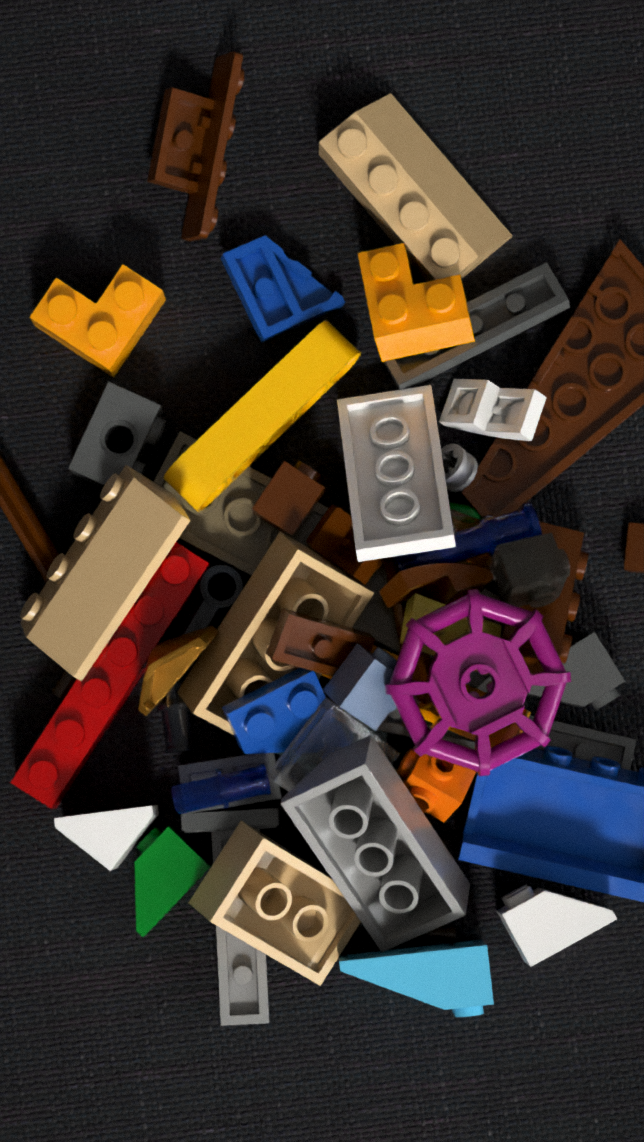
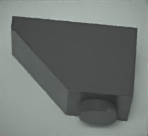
[527,632,625,711]

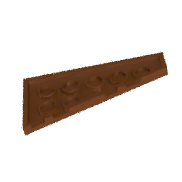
[461,239,644,531]

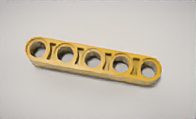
[163,320,361,512]

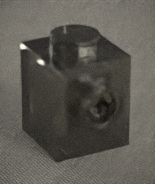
[489,532,570,607]

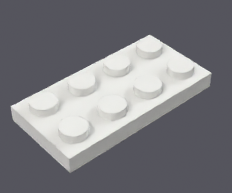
[337,385,456,562]

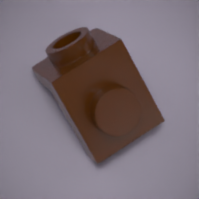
[306,505,384,585]

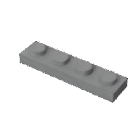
[211,829,270,1026]

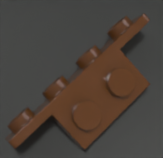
[147,51,245,241]

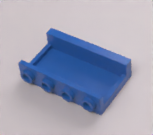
[458,746,644,902]

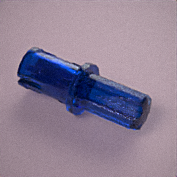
[171,764,271,814]

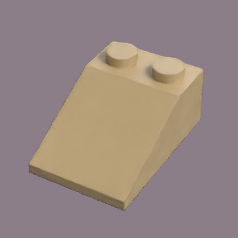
[189,821,361,986]

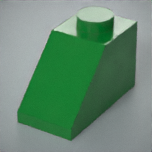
[135,826,212,937]

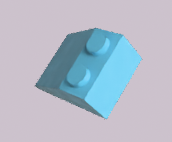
[339,939,494,1017]

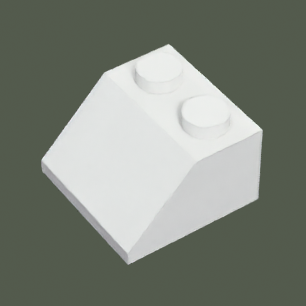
[496,884,617,967]

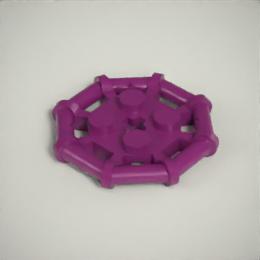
[385,589,571,776]

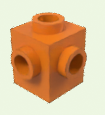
[396,748,476,823]

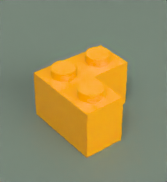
[357,243,475,362]
[29,264,166,378]

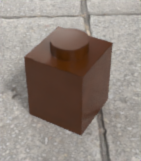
[252,460,325,539]

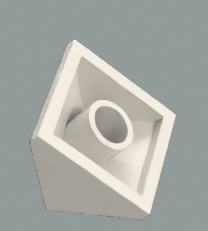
[54,805,159,871]

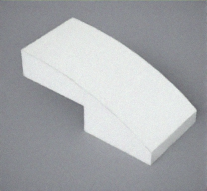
[439,379,547,441]

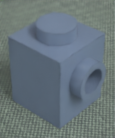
[323,643,397,731]

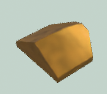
[138,626,219,716]

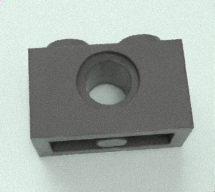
[68,381,167,487]

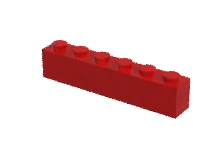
[10,542,211,809]

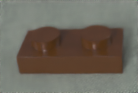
[266,608,375,676]

